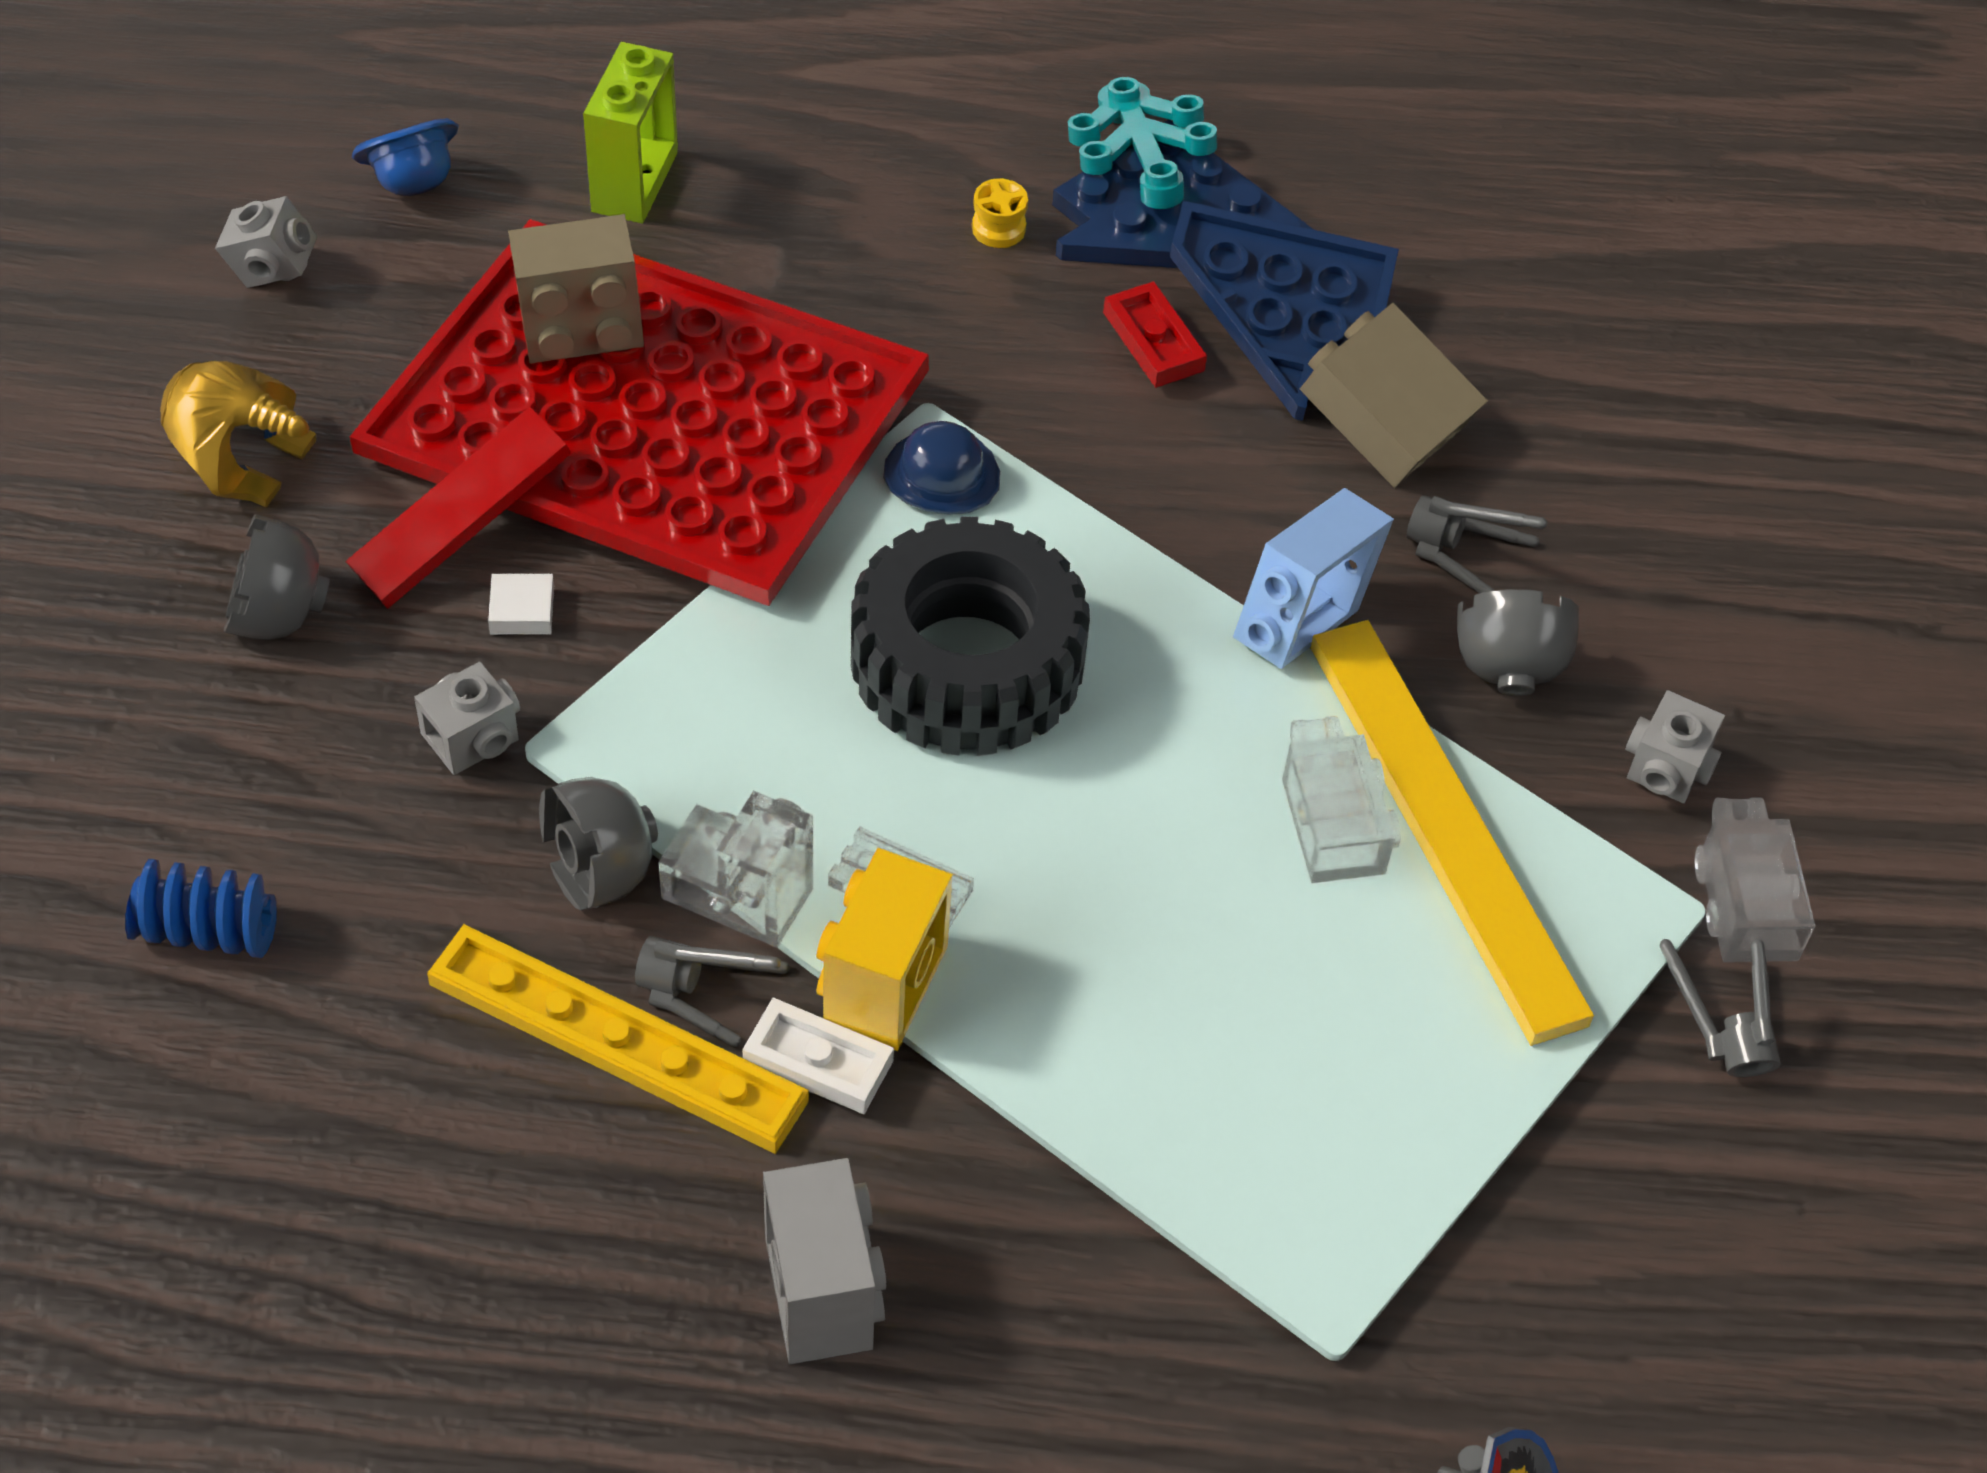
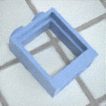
[1233,488,1394,669]

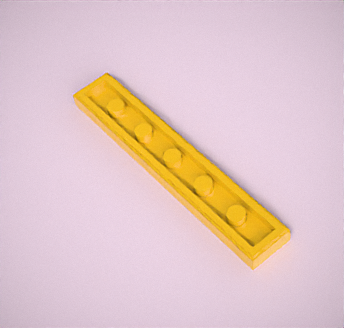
[427,924,809,1154]

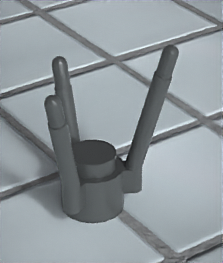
[1406,495,1548,593]
[635,936,790,1047]
[1659,939,1781,1077]

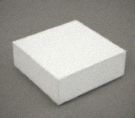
[488,574,554,635]

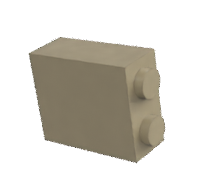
[1300,303,1488,488]

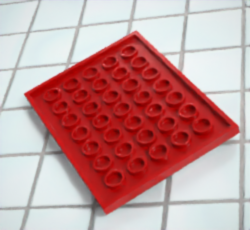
[349,219,929,606]

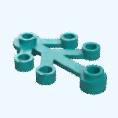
[1068,77,1217,209]

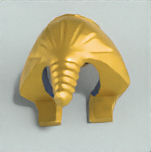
[160,361,316,508]

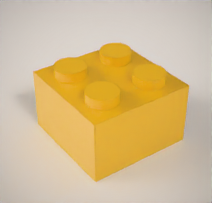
[816,847,953,1051]

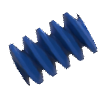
[125,859,277,958]

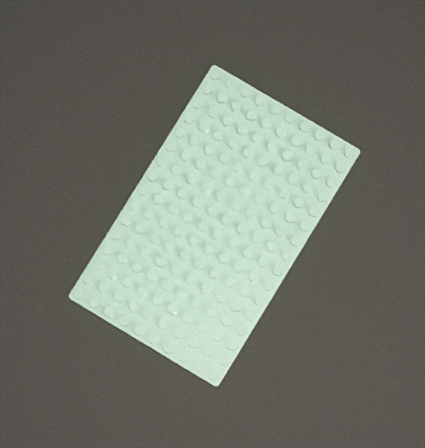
[525,403,1705,1361]

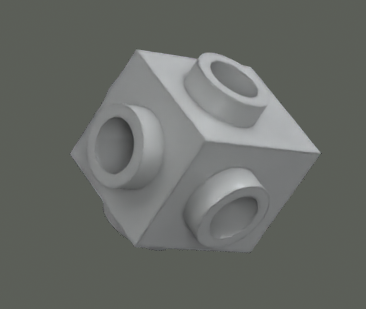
[215,196,318,288]
[414,661,520,775]
[1625,690,1725,803]

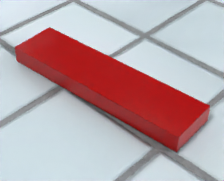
[345,406,572,609]

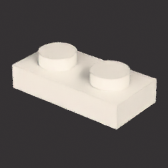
[742,998,894,1114]

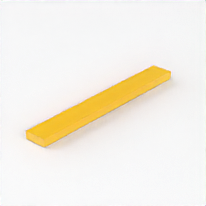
[1310,620,1594,1046]

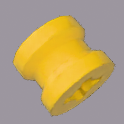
[972,178,1028,248]

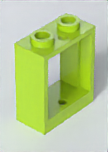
[583,42,678,224]

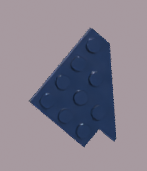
[1052,119,1314,268]
[1170,200,1399,421]

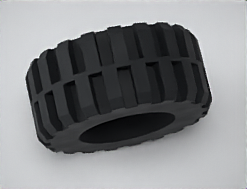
[850,517,1090,756]

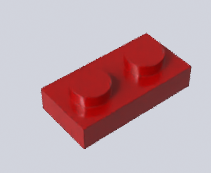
[1103,281,1207,388]

